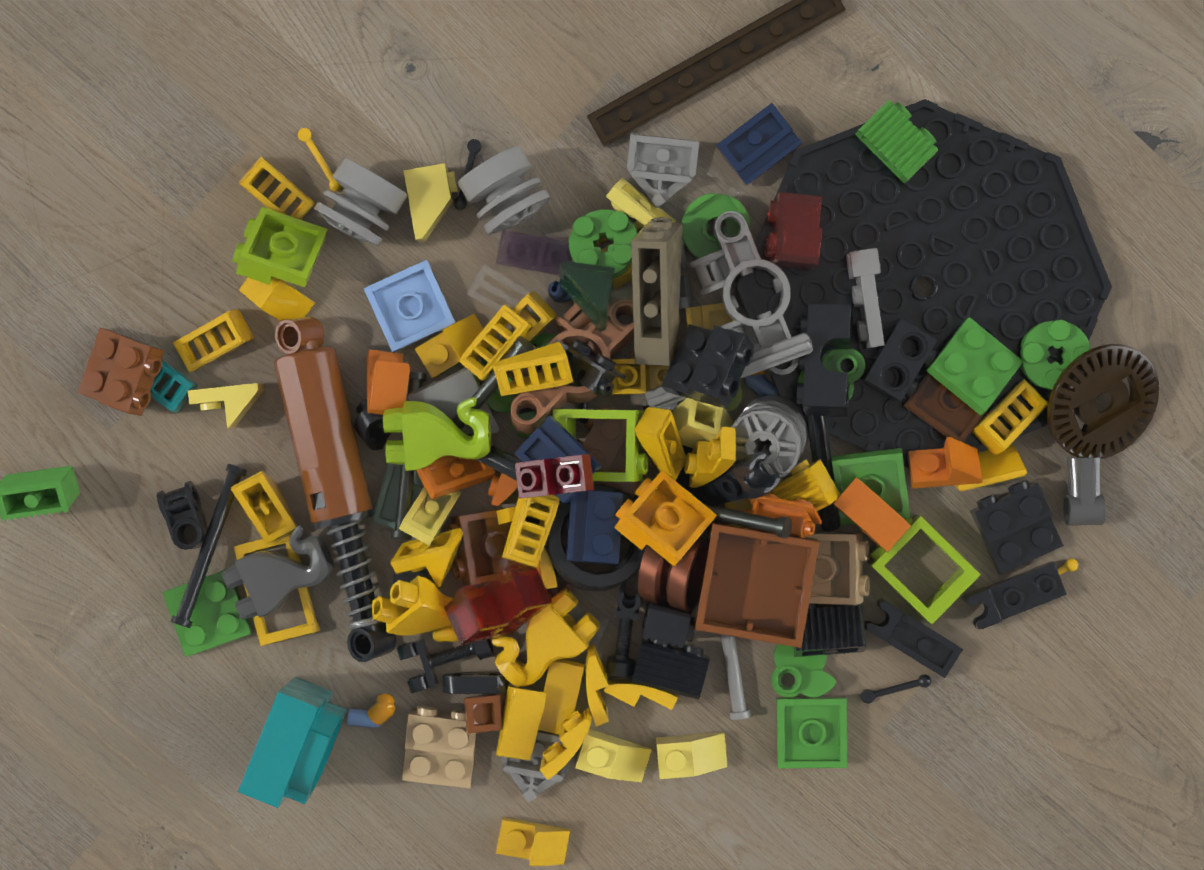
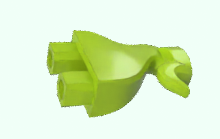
[383,397,491,471]

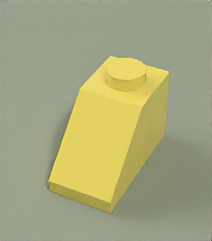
[403,163,458,243]
[575,729,652,783]
[656,732,727,779]

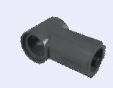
[1063,457,1106,526]

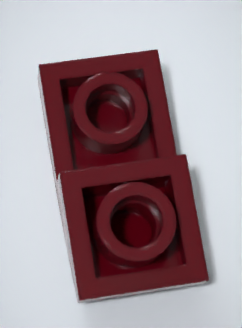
[515,454,594,499]

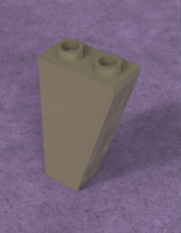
[631,217,683,366]

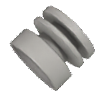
[457,146,551,235]
[314,157,408,246]
[731,395,809,478]

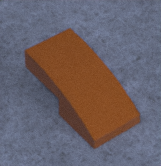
[464,688,528,734]

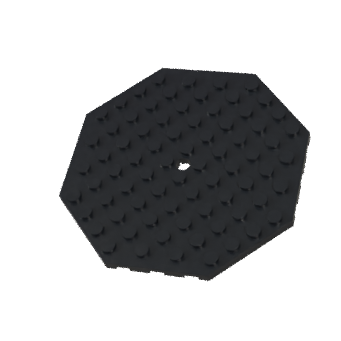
[736,99,1112,468]

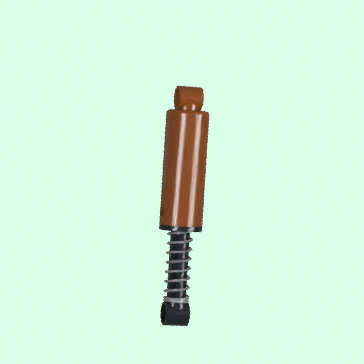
[274,317,396,662]

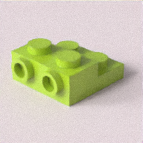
[232,206,328,287]

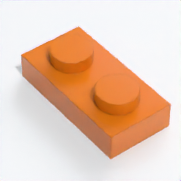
[416,456,495,500]

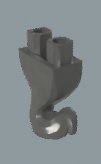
[222,525,334,619]

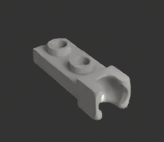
[846,248,884,348]

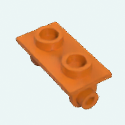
[746,493,822,538]

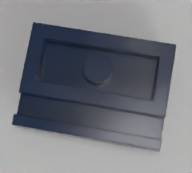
[716,103,802,186]
[515,416,602,503]
[566,490,623,565]

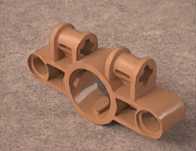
[508,296,634,434]

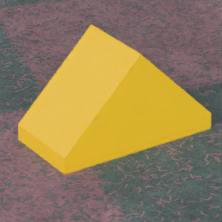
[239,277,315,322]
[231,471,297,544]

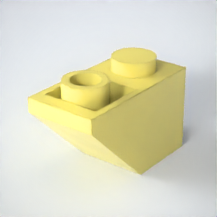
[673,398,734,449]

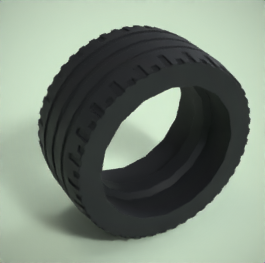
[544,485,647,591]

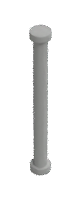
[721,634,751,720]

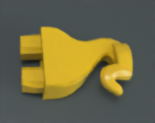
[372,576,482,642]
[492,588,601,687]

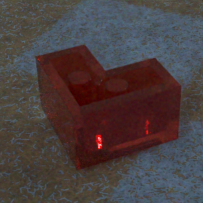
[764,192,822,270]
[444,564,552,645]

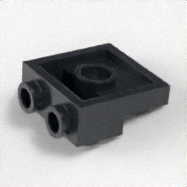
[661,324,755,409]
[970,479,1064,574]

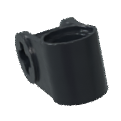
[156,481,208,550]

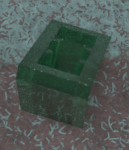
[560,261,615,332]

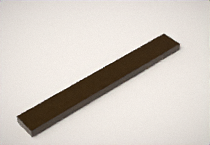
[587,0,846,147]

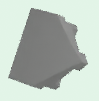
[627,134,699,208]
[501,730,571,803]

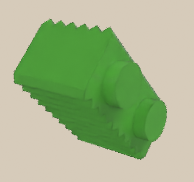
[855,100,938,183]
[0,465,80,522]

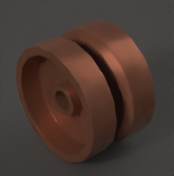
[638,536,709,612]

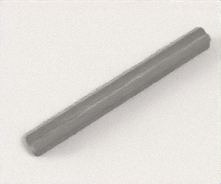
[646,333,813,408]

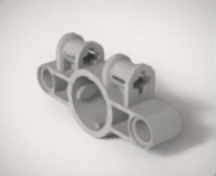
[689,211,799,375]

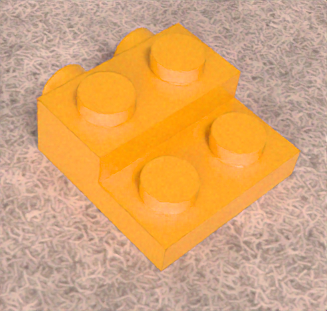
[614,470,717,567]

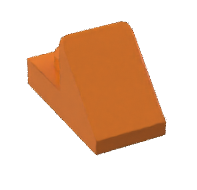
[366,349,410,415]
[907,437,983,489]

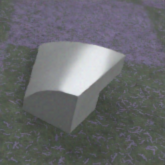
[406,368,500,435]

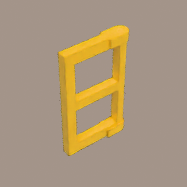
[233,530,320,646]

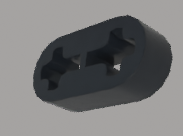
[443,672,509,694]

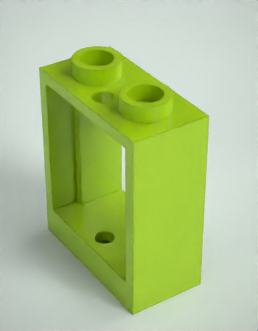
[553,409,648,482]
[867,514,981,624]

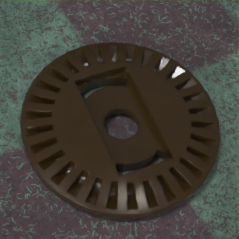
[1047,344,1159,459]

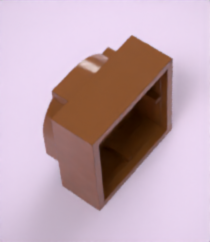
[695,521,820,648]

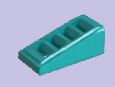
[150,359,198,413]

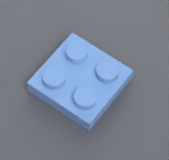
[363,260,456,352]

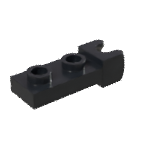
[697,452,780,506]
[963,561,1067,630]
[864,598,963,678]

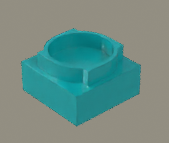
[238,676,347,808]

